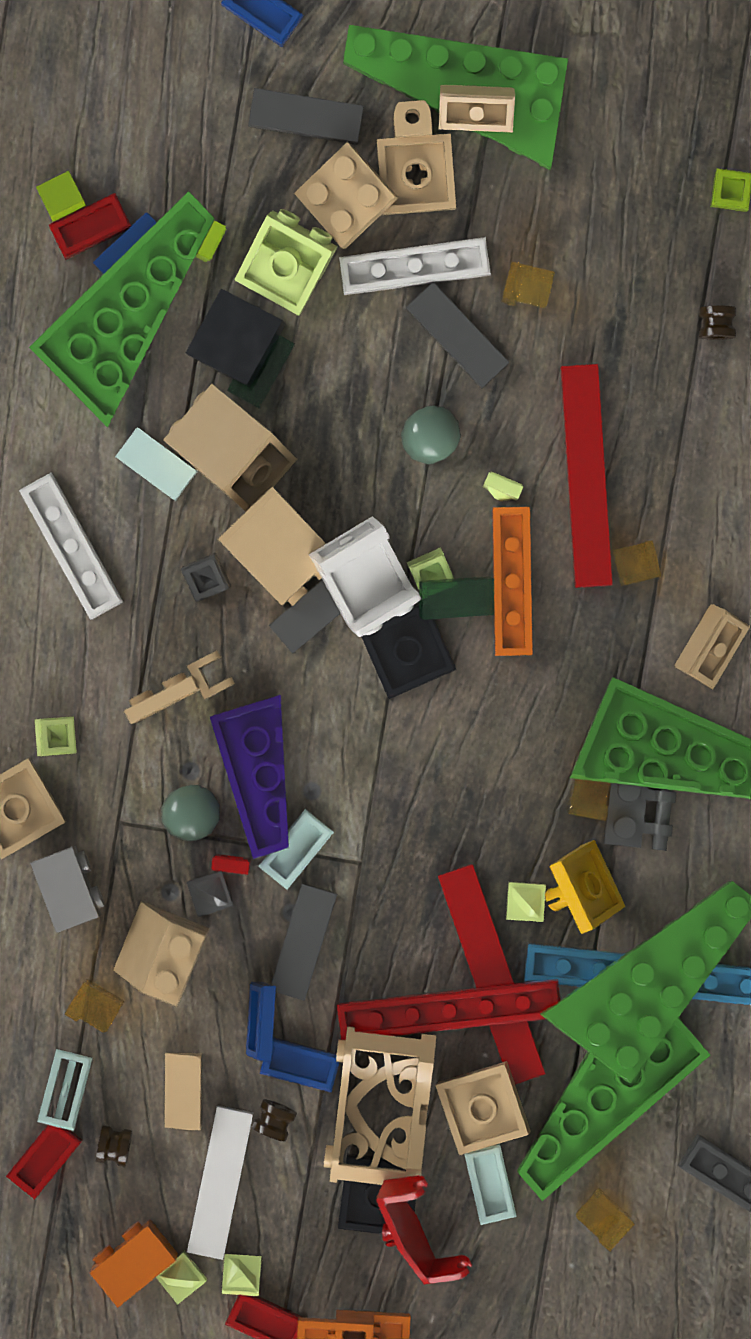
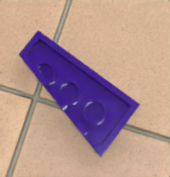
[210,695,289,859]

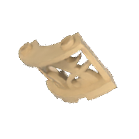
[324,1027,436,1185]

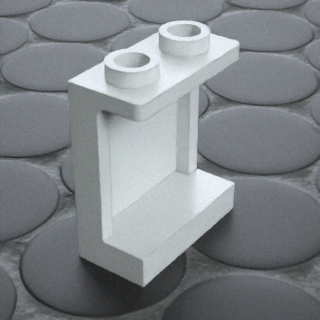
[309,516,422,637]

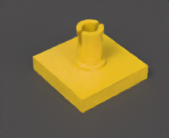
[545,840,626,934]

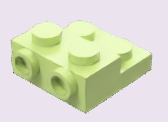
[234,209,338,316]

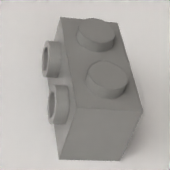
[30,845,105,933]

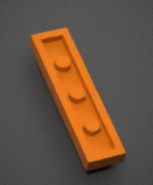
[492,507,533,656]

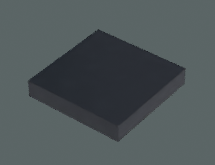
[185,289,286,388]
[361,602,456,699]
[338,1153,416,1234]

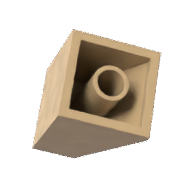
[163,384,297,512]
[218,487,326,606]
[113,901,210,1007]

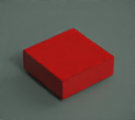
[211,854,251,875]

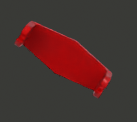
[376,1175,472,1285]

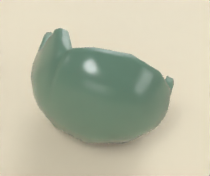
[401,405,461,464]
[161,785,220,841]

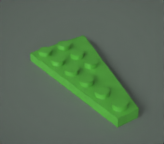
[343,25,568,170]
[29,191,215,428]
[569,677,751,799]
[540,881,751,1083]
[517,1018,710,1201]

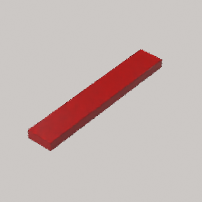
[560,364,613,588]
[437,864,545,1085]
[337,979,561,1040]

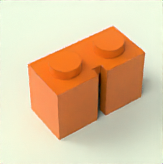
[90,1219,178,1308]

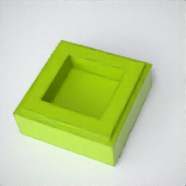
[710,168,751,212]
[36,171,86,222]
[195,220,226,263]

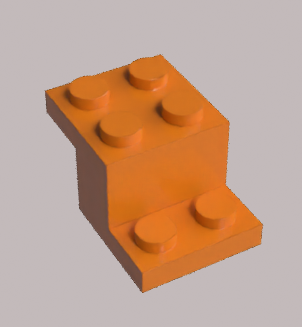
[297,1310,411,1339]

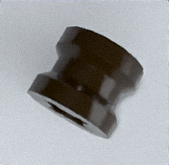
[699,305,736,340]
[252,1099,297,1142]
[96,1125,132,1167]

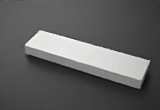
[339,237,491,295]
[19,472,123,620]
[187,1105,253,1260]

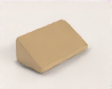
[439,85,515,133]
[675,604,750,690]
[165,1053,202,1130]

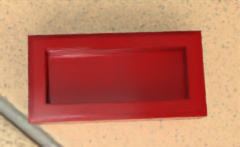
[49,193,131,260]
[6,1125,82,1200]
[225,1294,304,1339]

